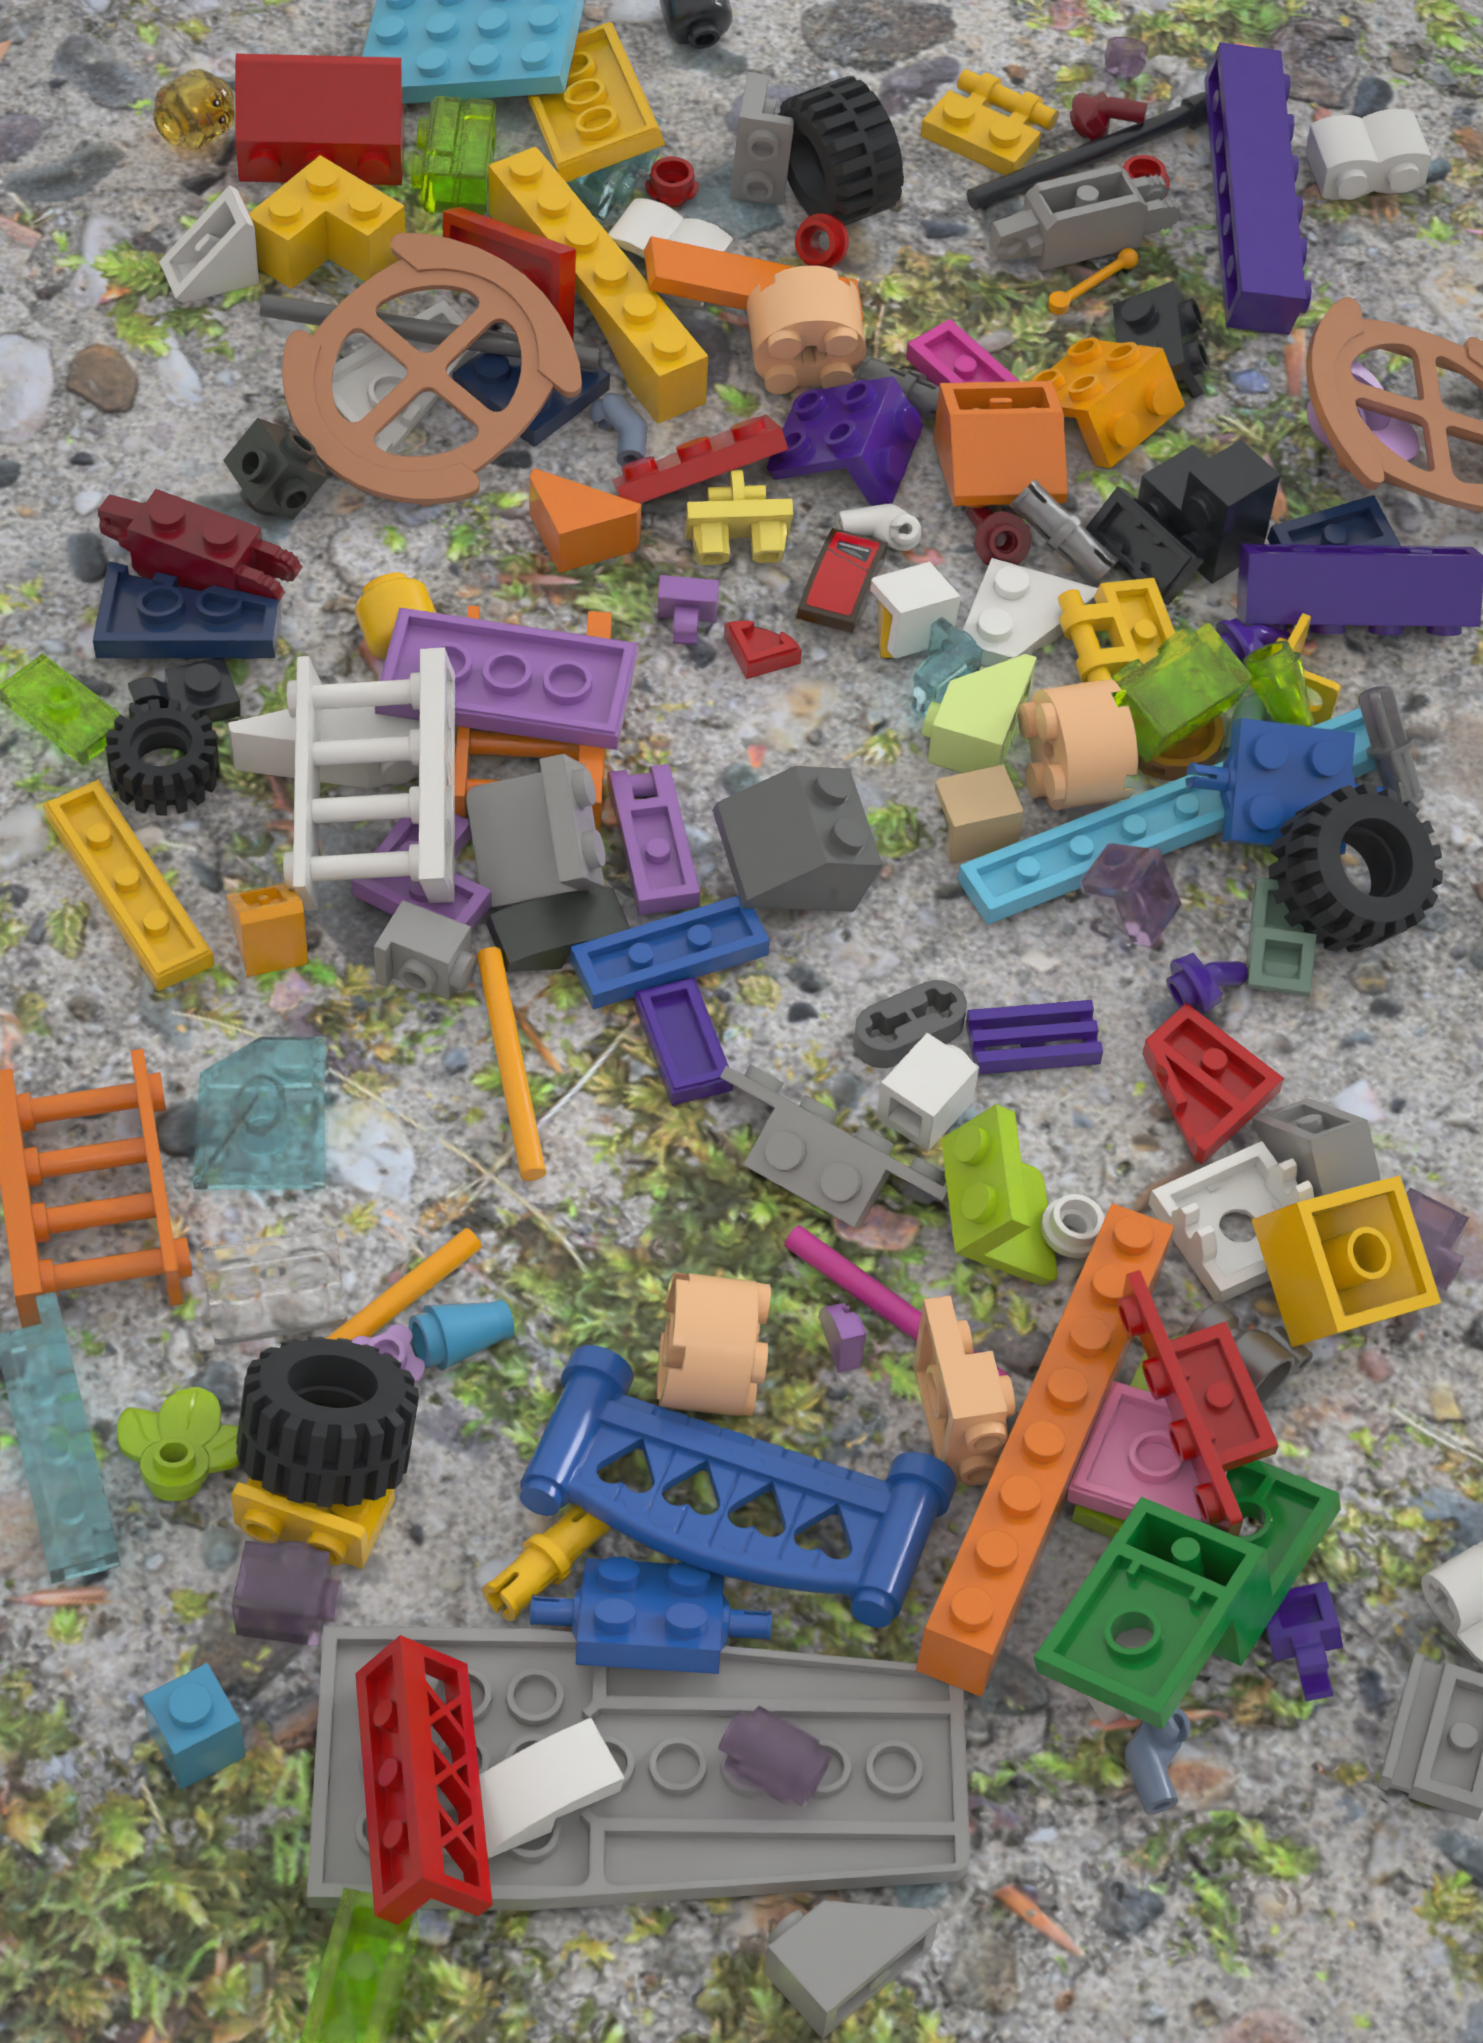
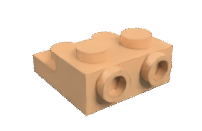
[913,1295,1015,1486]

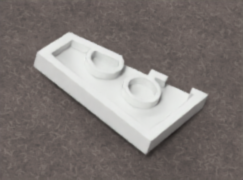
[332,300,477,454]

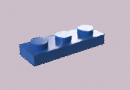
[570,895,770,1010]

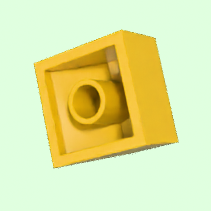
[1251,1175,1441,1348]

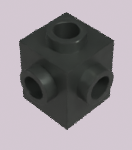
[223,418,328,520]

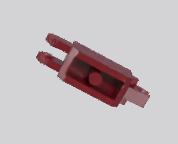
[98,489,303,602]

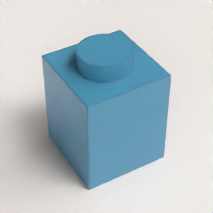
[142,1663,246,1790]

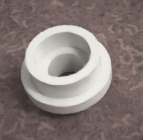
[1040,1194,1104,1258]

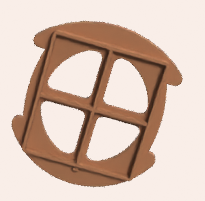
[282,233,582,507]
[1306,297,1483,512]

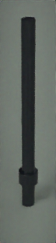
[966,92,1208,210]

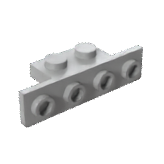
[720,1064,949,1229]

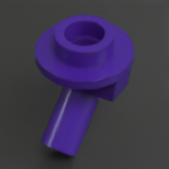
[1212,618,1291,675]
[1166,953,1248,1015]

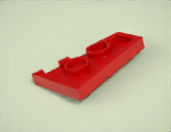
[442,207,576,341]
[612,414,788,504]

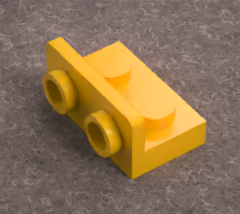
[231,1478,395,1569]

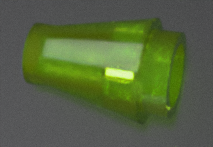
[1244,641,1315,727]

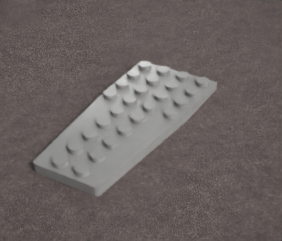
[307,1625,970,1910]

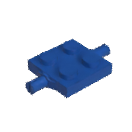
[1185,718,1387,855]
[530,1557,772,1674]

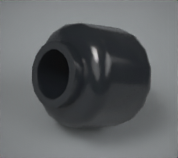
[659,0,733,49]

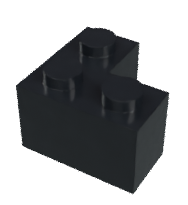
[1138,440,1281,584]

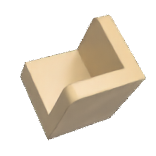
[935,764,1024,863]

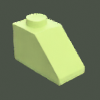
[922,654,1037,773]

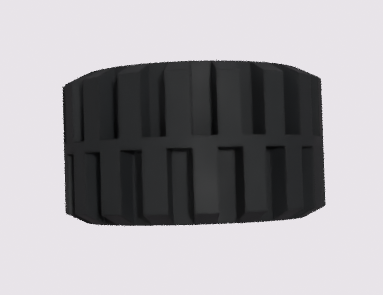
[778,76,904,226]
[1268,783,1443,952]
[236,1336,419,1507]

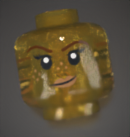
[153,68,235,151]

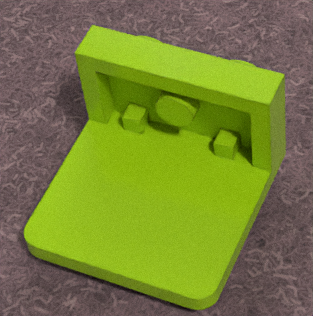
[941,1104,1058,1286]

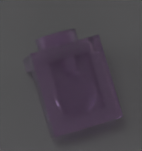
[1081,843,1182,946]

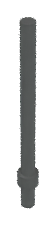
[260,294,601,371]

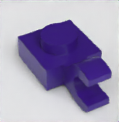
[1265,1581,1343,1701]

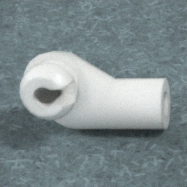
[836,503,921,551]

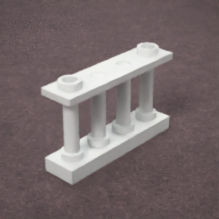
[283,647,455,911]

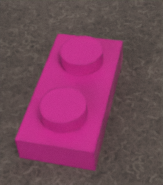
[906,319,1019,386]

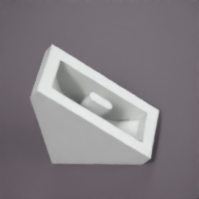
[159,185,259,303]

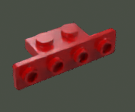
[1117,1270,1279,1537]

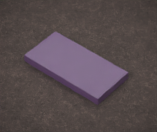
[375,607,638,750]

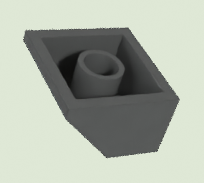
[712,766,883,911]

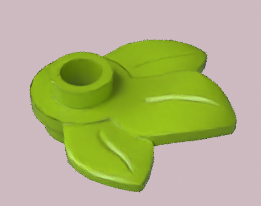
[117,1387,240,1501]

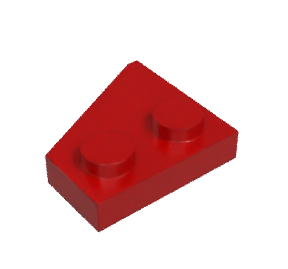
[1142,1003,1284,1165]

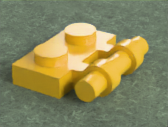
[920,69,1059,175]
[1057,578,1191,696]

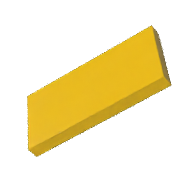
[526,22,665,182]

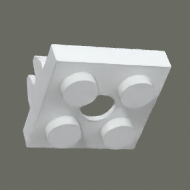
[1149,1141,1314,1303]

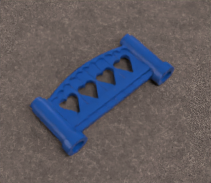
[520,1345,957,1628]

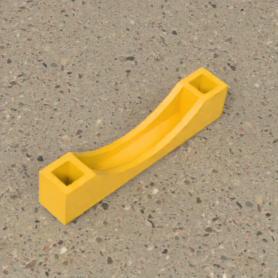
[488,146,708,424]

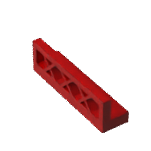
[355,1635,493,1925]

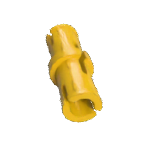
[482,1504,610,1621]

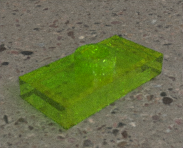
[0,653,123,766]

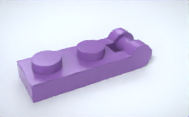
[607,764,700,916]

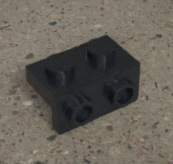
[1113,281,1210,398]

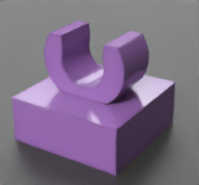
[658,575,719,645]

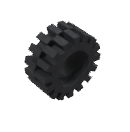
[105,699,220,816]

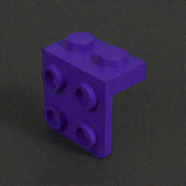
[766,376,923,506]

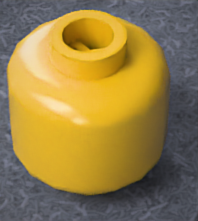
[354,572,436,660]

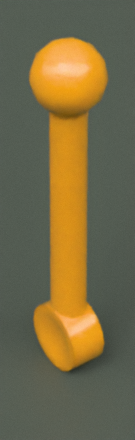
[1048,248,1139,315]

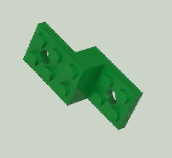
[1034,1460,1341,1730]

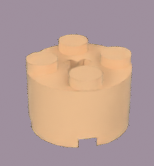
[746,266,866,394]
[1018,679,1138,810]
[656,1272,771,1416]

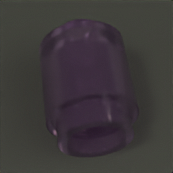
[718,1705,832,1807]

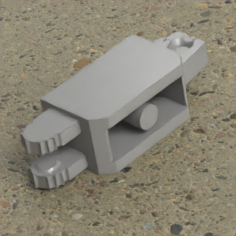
[989,164,1183,271]

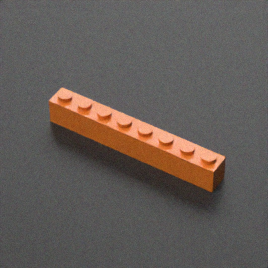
[915,1203,1174,1697]

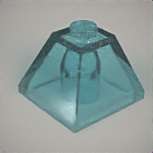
[193,1037,330,1189]

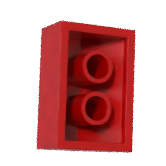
[235,53,405,185]

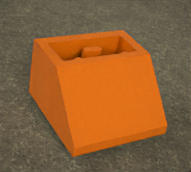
[933,381,1068,508]

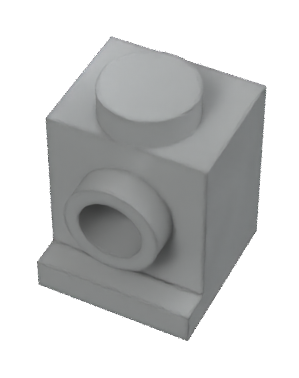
[374,900,477,1001]

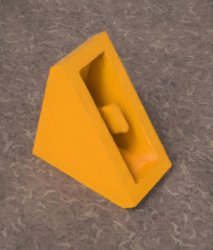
[226,883,309,977]

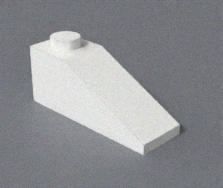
[228,706,420,789]

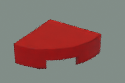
[724,620,802,679]

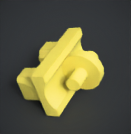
[684,469,793,565]

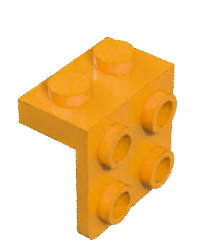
[1030,337,1185,469]

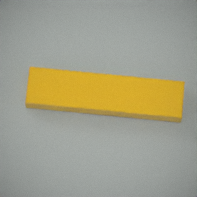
[43,779,214,992]

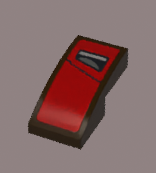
[796,528,888,634]

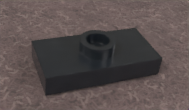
[1085,486,1204,606]

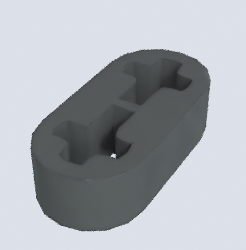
[853,980,967,1068]

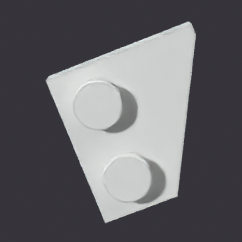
[956,558,1098,667]

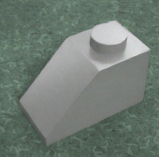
[1252,1098,1381,1198]
[764,1900,938,2039]

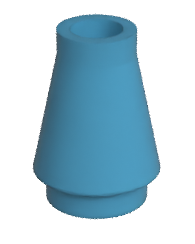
[409,1299,514,1371]

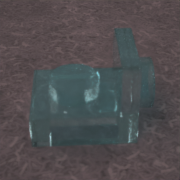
[911,617,983,721]

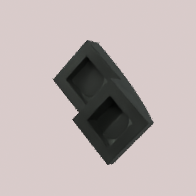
[486,888,630,971]

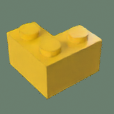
[248,155,406,289]

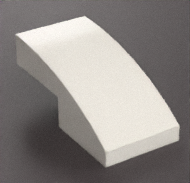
[479,1718,625,1858]

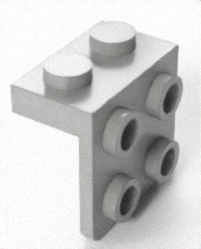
[466,754,606,908]

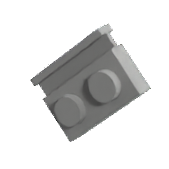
[1377,1652,1483,1821]

